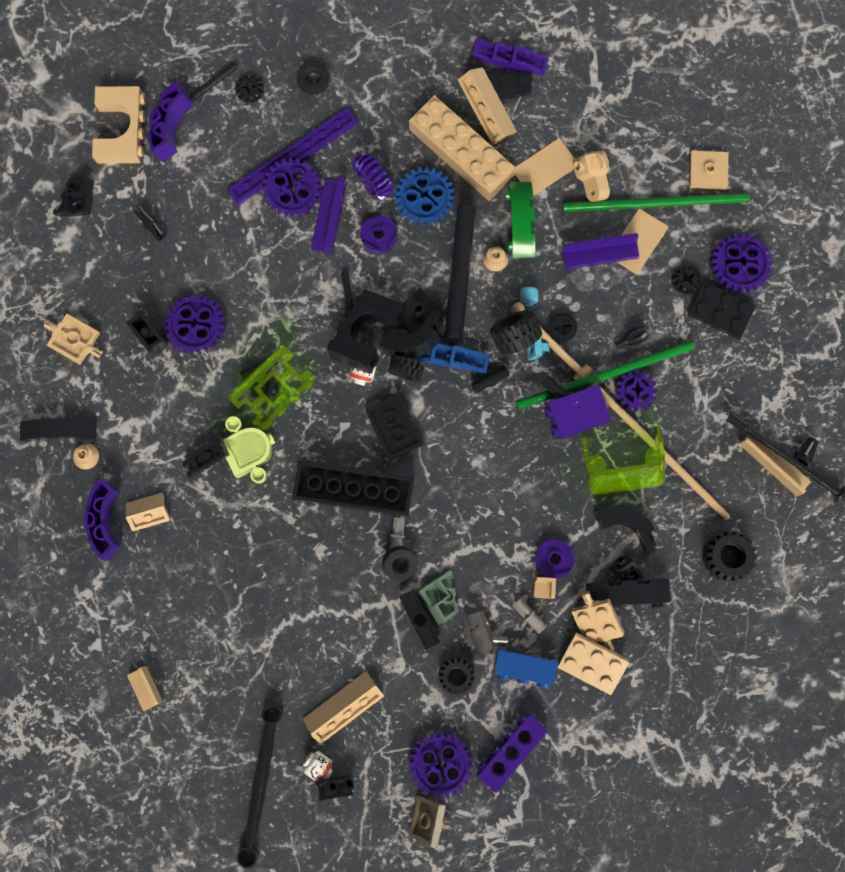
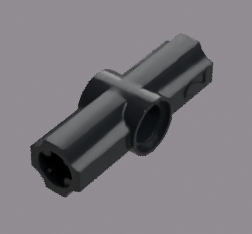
[399,589,441,650]

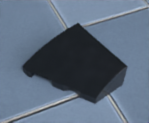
[53,174,94,216]

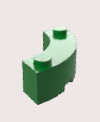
[506,182,535,258]

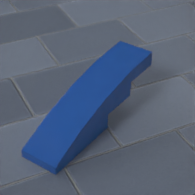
[413,343,490,374]

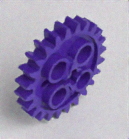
[262,157,322,219]
[710,233,773,294]
[164,294,226,355]
[408,731,473,799]

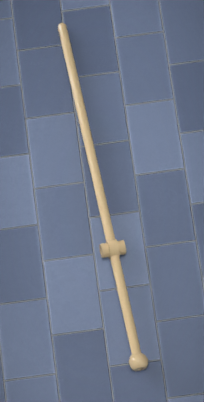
[510,302,730,520]

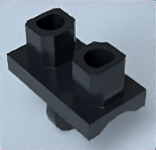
[315,775,355,801]

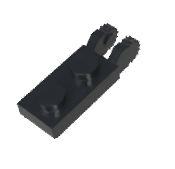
[182,438,230,478]

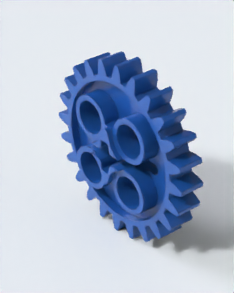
[394,166,455,227]

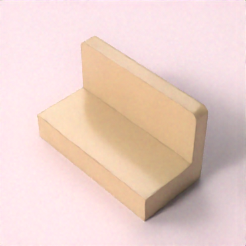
[126,493,170,531]
[127,666,163,711]

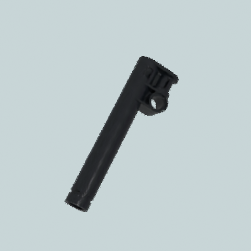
[444,205,476,340]

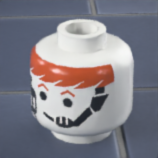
[349,366,376,386]
[302,751,333,781]

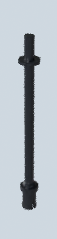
[726,411,845,502]

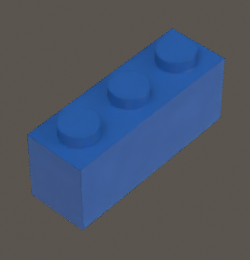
[494,650,558,688]

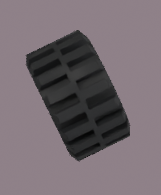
[489,310,543,354]
[703,531,758,582]

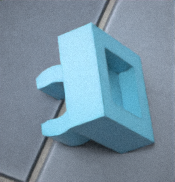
[527,338,549,360]

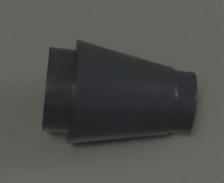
[794,437,819,466]

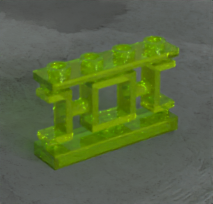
[227,344,315,430]

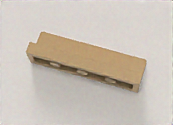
[458,67,517,145]
[739,434,811,497]
[303,672,384,744]

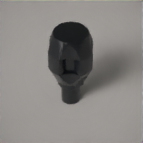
[614,325,649,349]

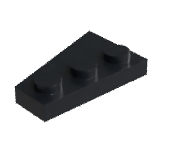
[485,71,533,100]

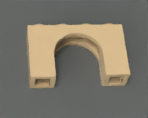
[92,86,146,163]

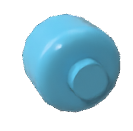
[520,287,538,307]

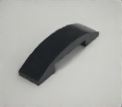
[20,418,97,441]

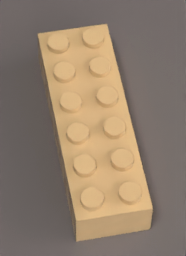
[409,95,516,201]

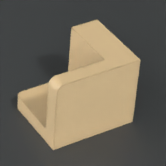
[533,577,556,599]

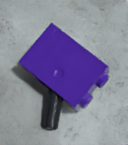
[541,376,611,440]

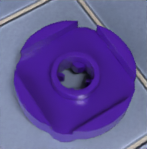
[360,216,397,254]
[535,539,575,579]

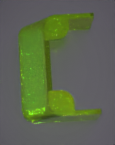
[580,426,666,495]

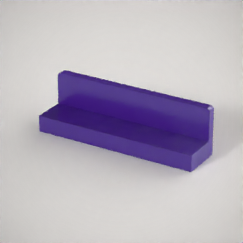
[311,176,347,254]
[562,233,640,270]

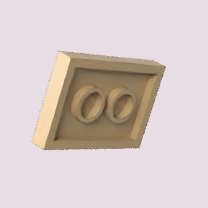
[558,633,629,695]

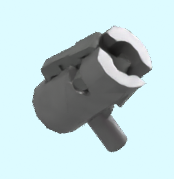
[464,610,508,657]

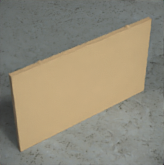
[515,138,575,196]
[617,208,669,275]

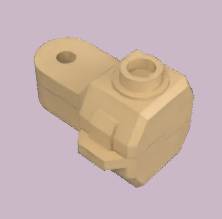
[572,151,610,202]

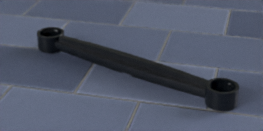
[237,703,283,868]

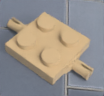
[44,314,103,365]
[572,591,624,651]

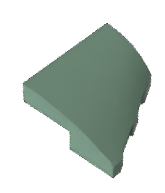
[417,570,459,625]

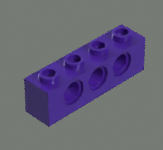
[477,713,548,793]

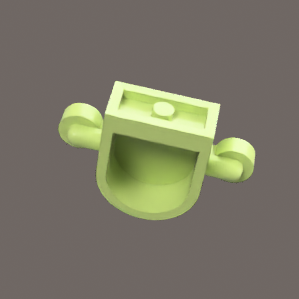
[223,416,275,484]

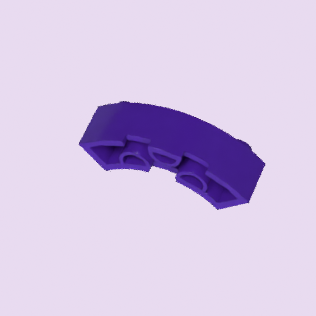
[148,81,193,162]
[84,477,121,561]

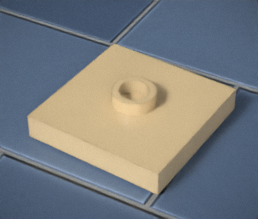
[689,151,728,190]

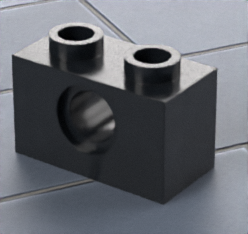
[126,311,169,357]

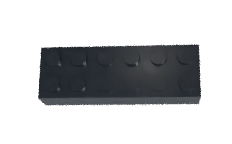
[292,461,414,518]

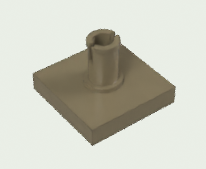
[409,795,450,847]

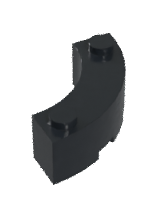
[586,579,671,608]

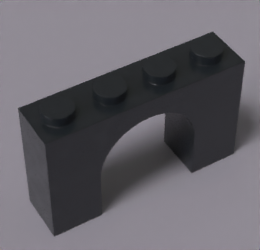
[327,289,406,374]

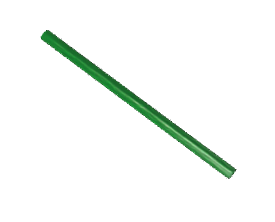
[563,193,750,212]
[515,341,694,410]

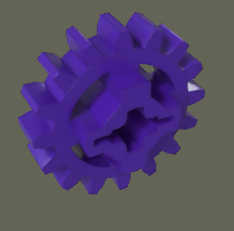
[615,370,658,412]

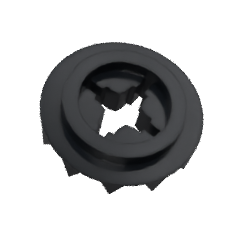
[235,74,264,103]
[672,264,702,295]
[547,313,577,343]

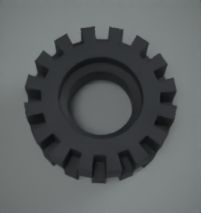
[388,355,425,382]
[439,658,475,695]

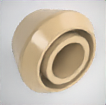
[483,247,508,271]
[73,444,99,469]

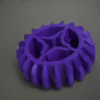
[352,152,394,201]

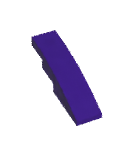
[471,38,548,75]

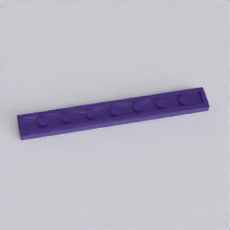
[227,108,358,206]

